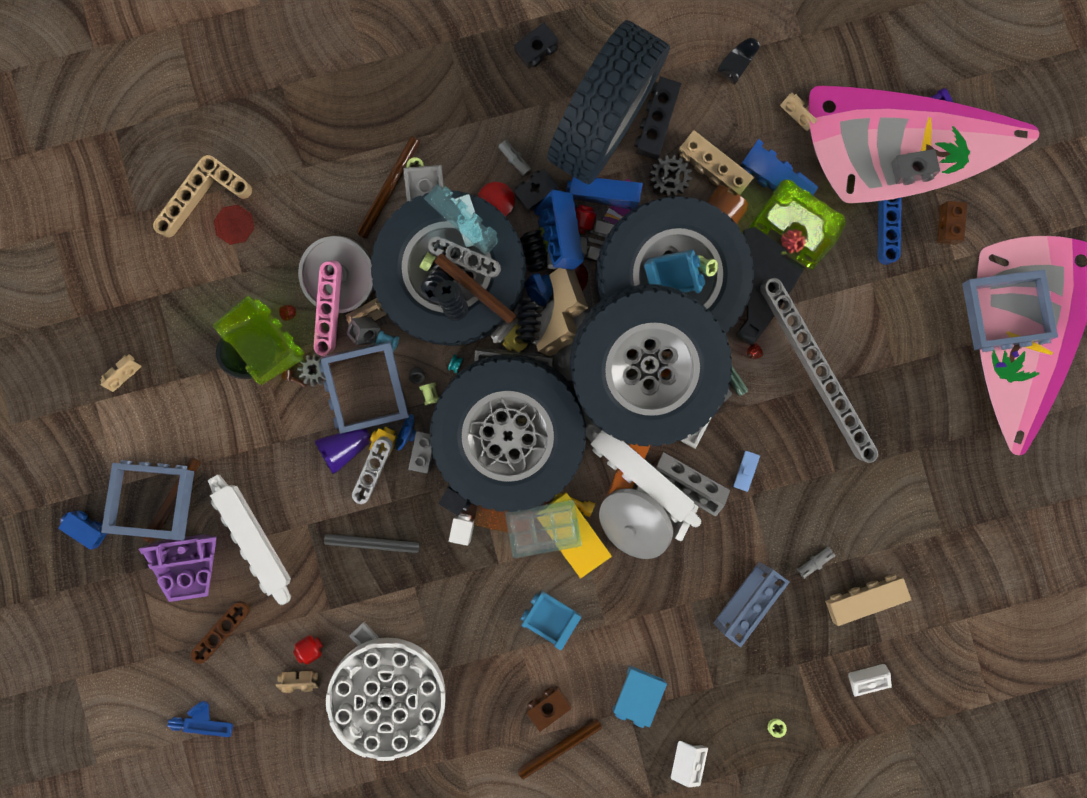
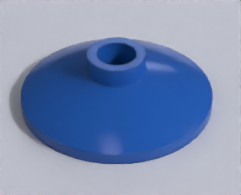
[395,414,417,451]

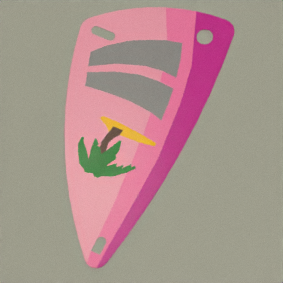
[809,86,1039,203]
[977,236,1087,455]

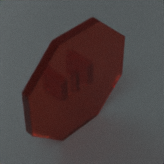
[214,205,254,245]

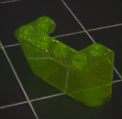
[749,179,846,270]
[212,295,305,385]

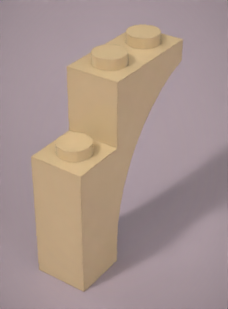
[536,268,588,357]

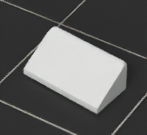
[849,664,892,697]

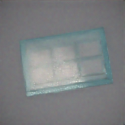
[505,500,582,558]

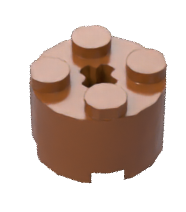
[707,185,749,224]

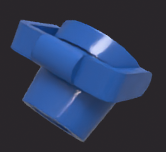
[525,273,554,306]

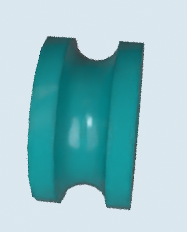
[448,354,463,374]

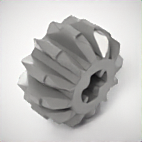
[298,354,330,387]

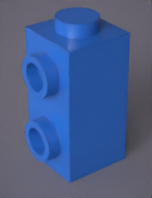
[58,510,107,550]

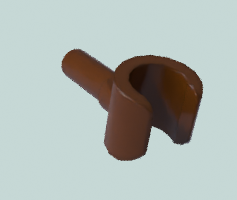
[281,369,307,387]

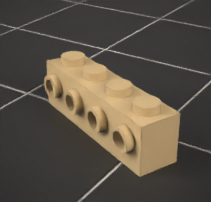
[677,130,754,196]
[825,574,911,626]

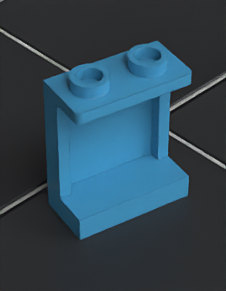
[644,249,705,293]
[520,590,581,650]
[612,665,667,728]

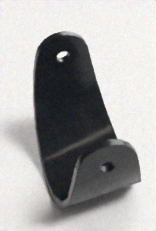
[717,38,760,85]

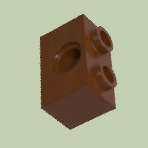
[937,201,967,245]
[526,686,571,732]

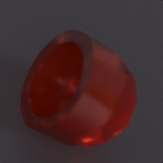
[279,305,296,321]
[747,343,764,360]

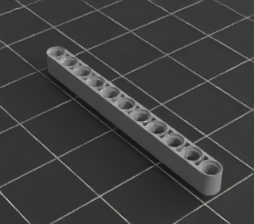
[760,278,878,463]

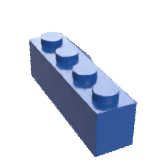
[740,139,818,209]
[534,190,584,270]

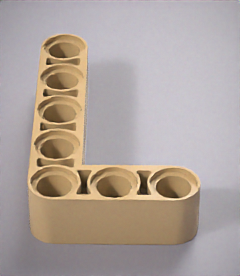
[153,155,252,237]

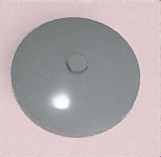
[298,236,374,313]
[599,488,673,559]

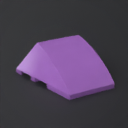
[139,534,217,602]

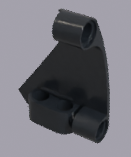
[736,227,805,346]

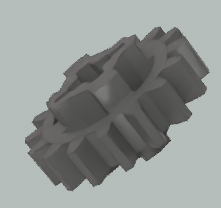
[650,155,692,197]

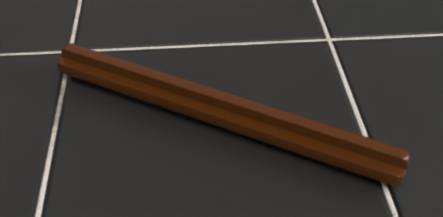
[357,136,420,238]

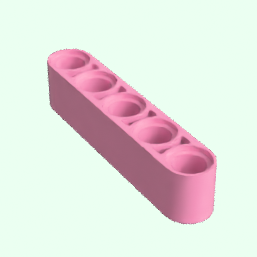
[314,260,342,356]

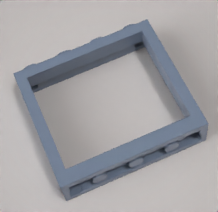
[962,270,1058,352]
[319,340,409,434]
[101,460,194,541]
[713,562,789,647]

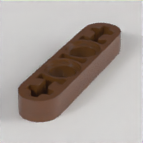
[191,601,250,664]

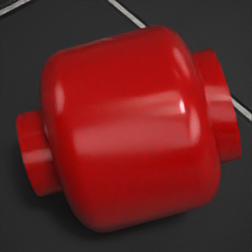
[575,204,596,234]
[293,635,324,665]

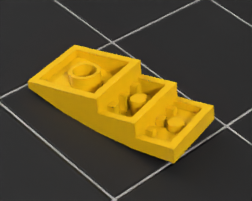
[535,492,612,579]

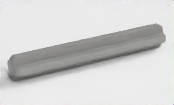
[491,297,531,343]

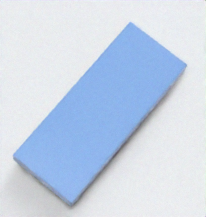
[733,451,760,492]

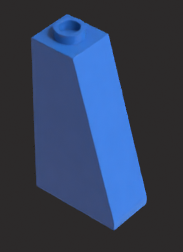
[566,177,643,210]

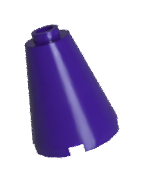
[315,428,371,474]

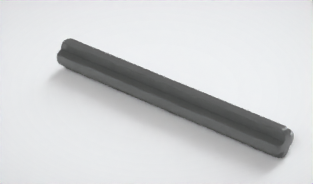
[324,534,420,553]

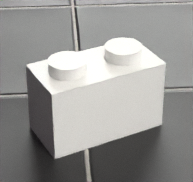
[448,513,475,546]

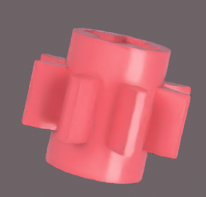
[781,229,805,254]

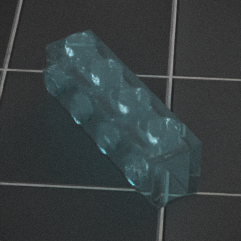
[424,184,499,256]

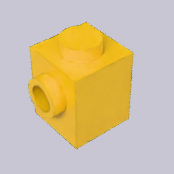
[369,427,398,457]

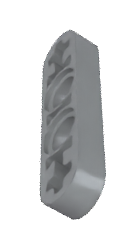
[428,237,501,278]
[352,436,392,504]

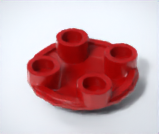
[478,182,515,217]

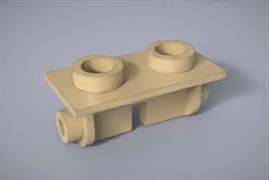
[780,93,817,131]
[345,298,387,324]
[100,354,142,392]
[276,671,319,693]

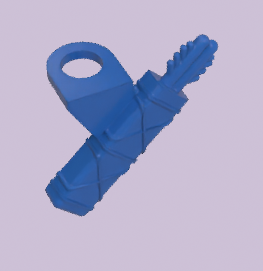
[167,701,233,737]

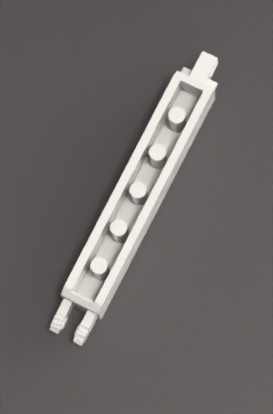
[586,423,701,527]
[208,475,291,605]

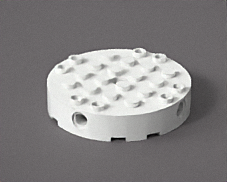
[326,638,446,761]

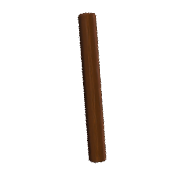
[435,254,516,324]
[142,458,201,543]
[518,719,602,779]

